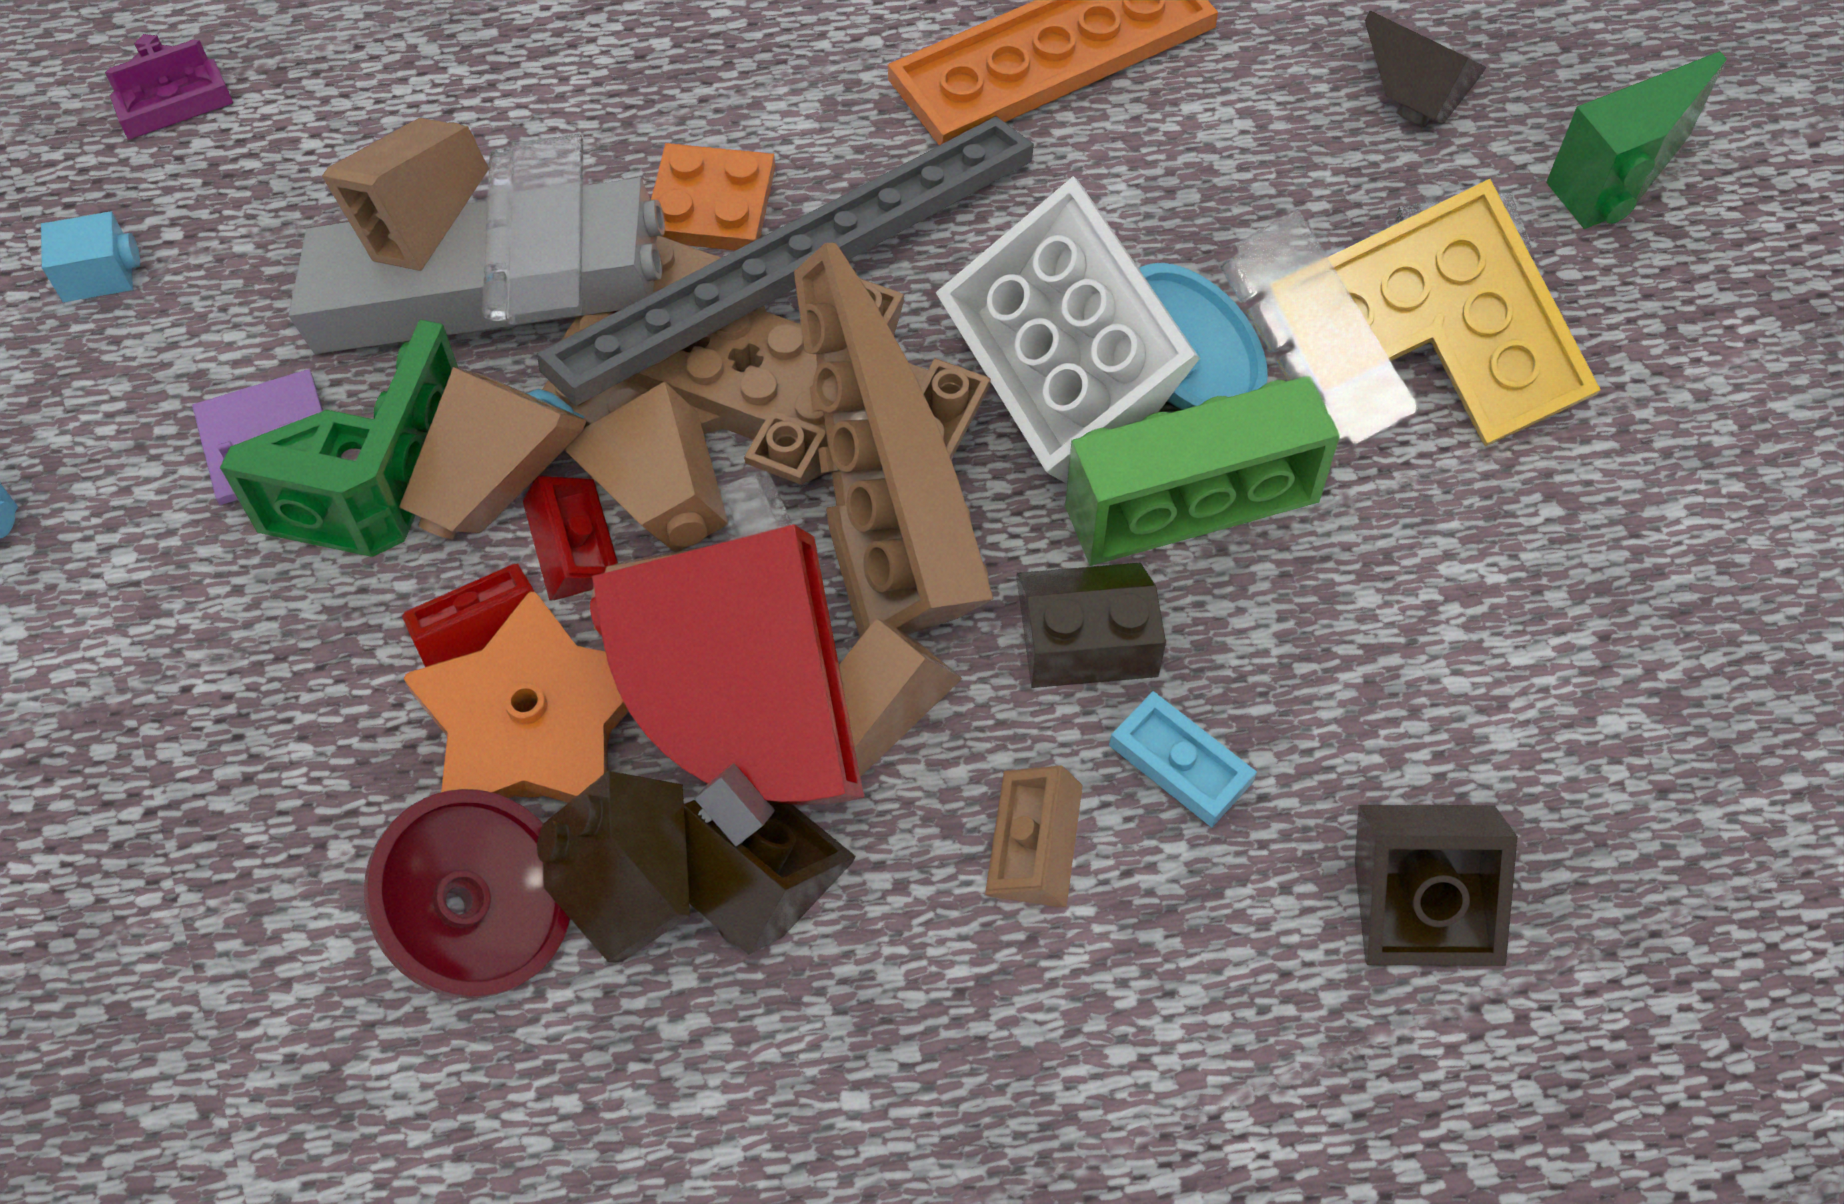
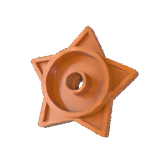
[404,592,628,803]

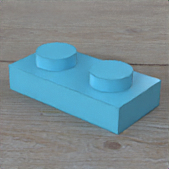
[1109,691,1257,828]

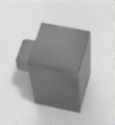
[694,763,775,846]

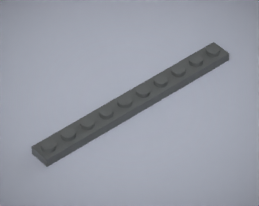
[537,116,1034,406]

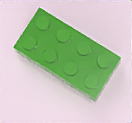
[1065,375,1340,566]

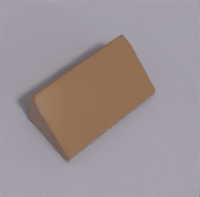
[985,765,1083,907]

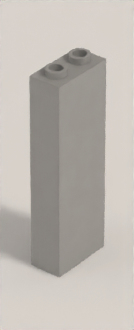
[288,177,665,354]

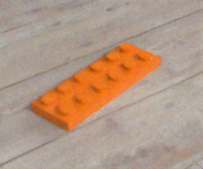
[888,0,1218,145]

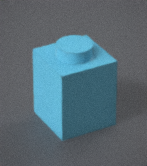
[41,211,140,302]

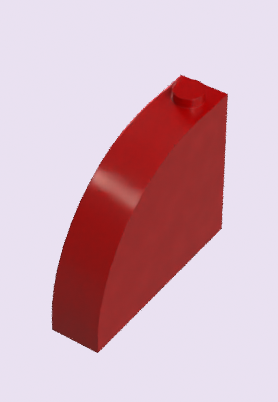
[590,524,864,805]

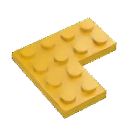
[1270,179,1601,447]

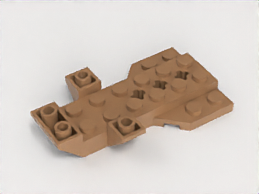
[542,236,991,485]

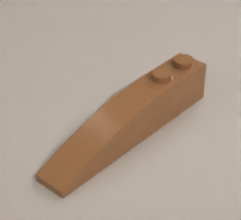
[794,243,994,638]

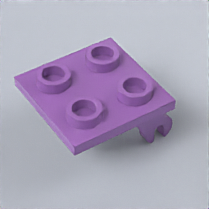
[192,369,323,505]

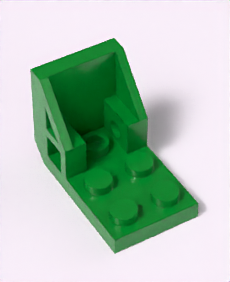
[220,319,458,557]

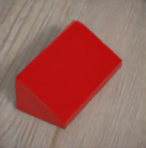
[523,476,618,601]
[401,563,534,667]

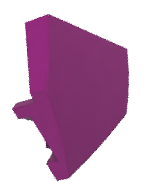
[105,34,233,140]

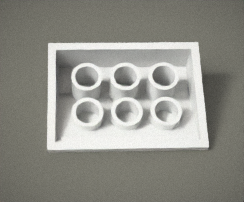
[936,176,1200,484]

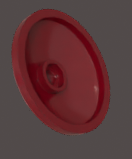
[364,789,570,999]

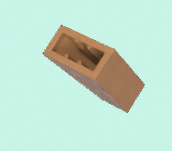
[322,118,489,271]
[399,367,587,539]
[564,381,729,552]
[839,618,962,777]

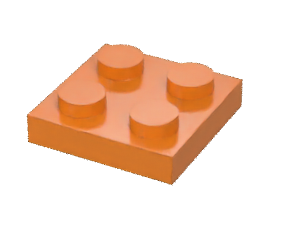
[651,143,776,250]

